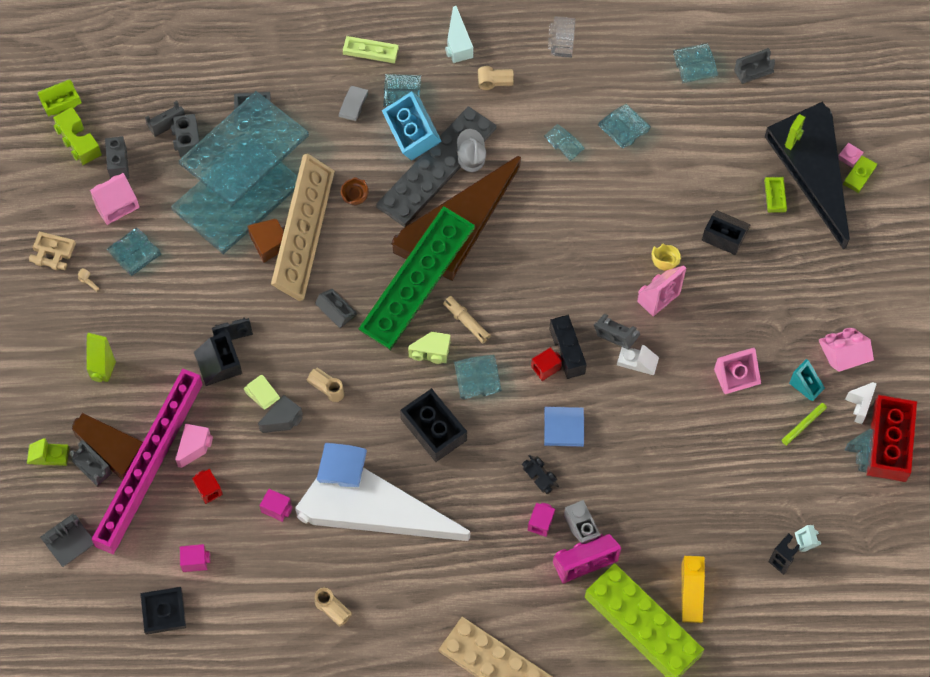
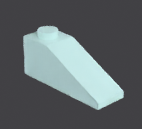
[445,6,473,63]

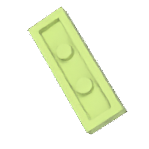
[343,36,399,63]

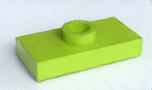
[785,114,805,150]
[843,155,877,193]
[764,177,787,213]

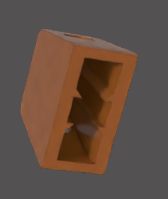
[247,219,285,263]

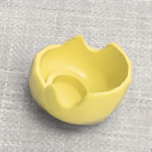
[652,244,681,271]

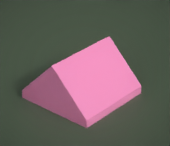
[714,348,761,394]

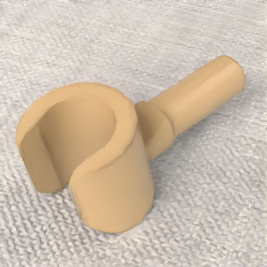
[78,268,100,292]

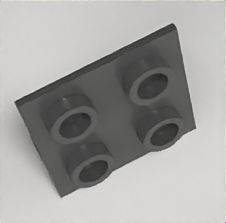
[40,513,94,567]

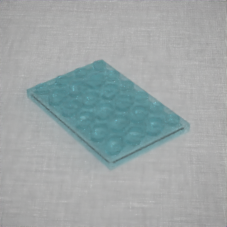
[179,91,309,207]
[171,137,298,254]

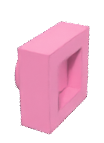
[838,143,864,168]

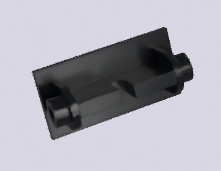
[212,317,253,340]
[522,455,559,494]

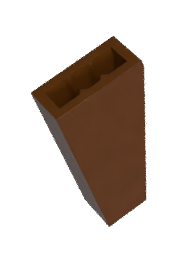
[72,413,143,481]

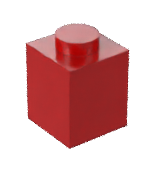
[531,347,562,381]
[192,469,223,504]

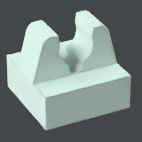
[795,525,821,552]

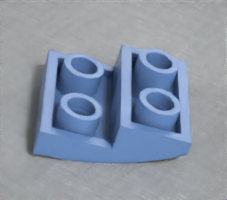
[544,407,584,447]
[317,443,367,487]

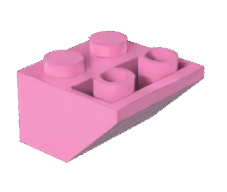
[90,173,139,225]
[819,328,874,372]

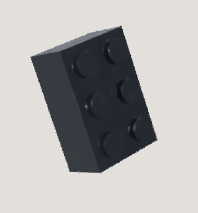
[400,388,467,462]

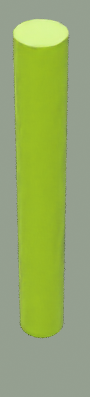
[781,403,827,446]

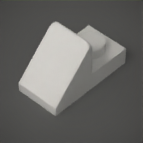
[617,345,659,375]
[845,382,876,424]

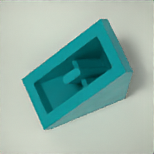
[789,359,825,401]

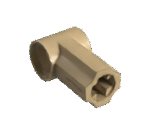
[478,66,514,90]
[307,368,345,402]
[315,588,352,627]

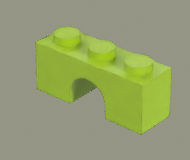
[53,107,102,165]

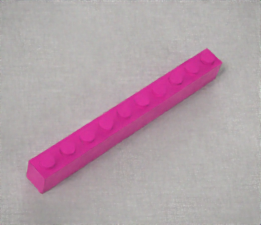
[92,368,203,555]

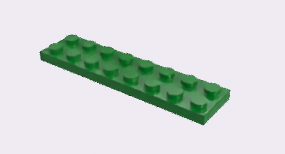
[358,206,475,351]

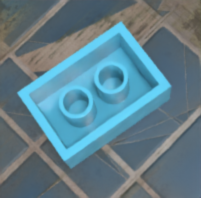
[382,91,442,161]

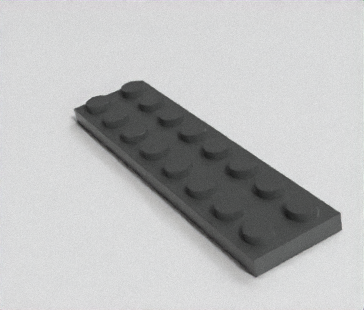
[376,106,497,227]

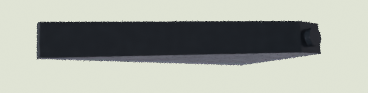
[764,101,850,249]

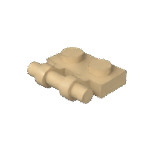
[29,231,76,270]

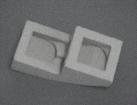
[339,86,368,121]

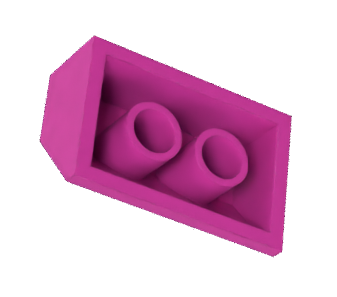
[553,534,621,584]

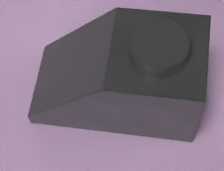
[258,395,303,433]

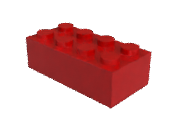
[867,395,917,482]

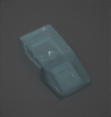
[544,124,584,161]

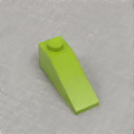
[87,333,116,382]

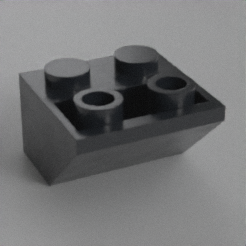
[702,210,751,255]
[194,332,242,386]

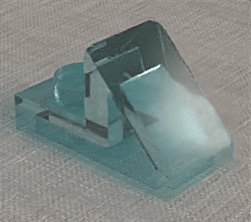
[845,429,873,472]

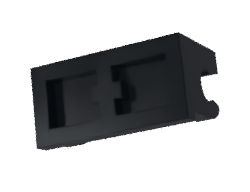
[768,533,800,575]

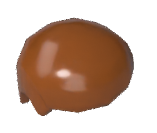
[340,177,369,206]

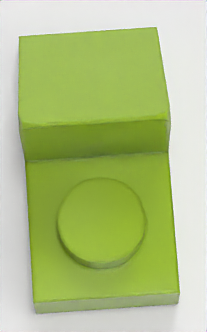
[27,438,69,466]

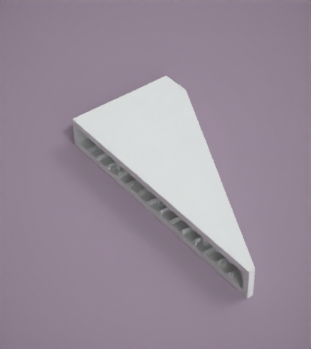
[295,468,470,541]

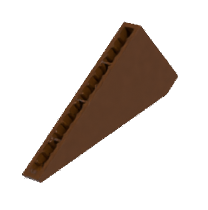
[391,156,521,281]

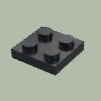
[140,587,187,635]

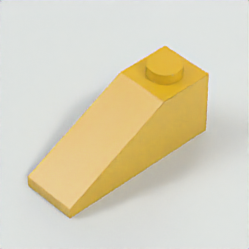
[681,556,705,623]

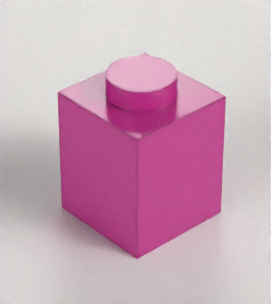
[259,489,293,522]
[528,503,555,537]
[179,544,210,572]

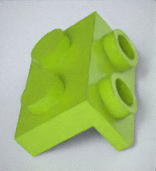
[37,79,82,117]

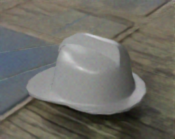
[457,129,486,172]

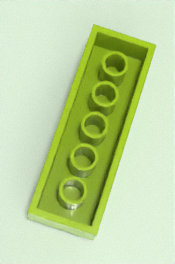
[584,563,704,677]

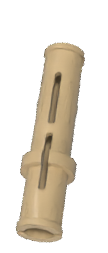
[443,296,491,344]

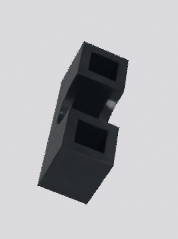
[549,315,587,379]

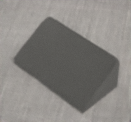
[315,289,357,328]

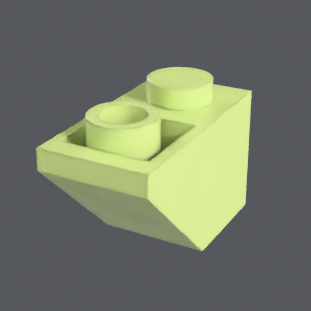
[408,332,450,364]

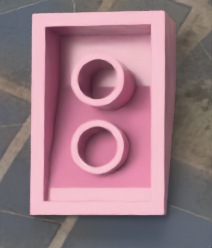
[637,266,686,316]

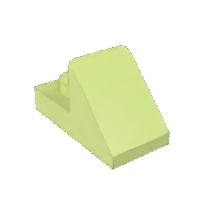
[243,375,280,410]

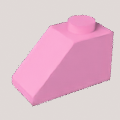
[175,424,213,468]

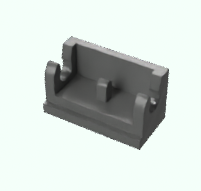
[734,48,775,84]
[145,101,185,137]
[594,314,640,350]
[70,440,112,486]

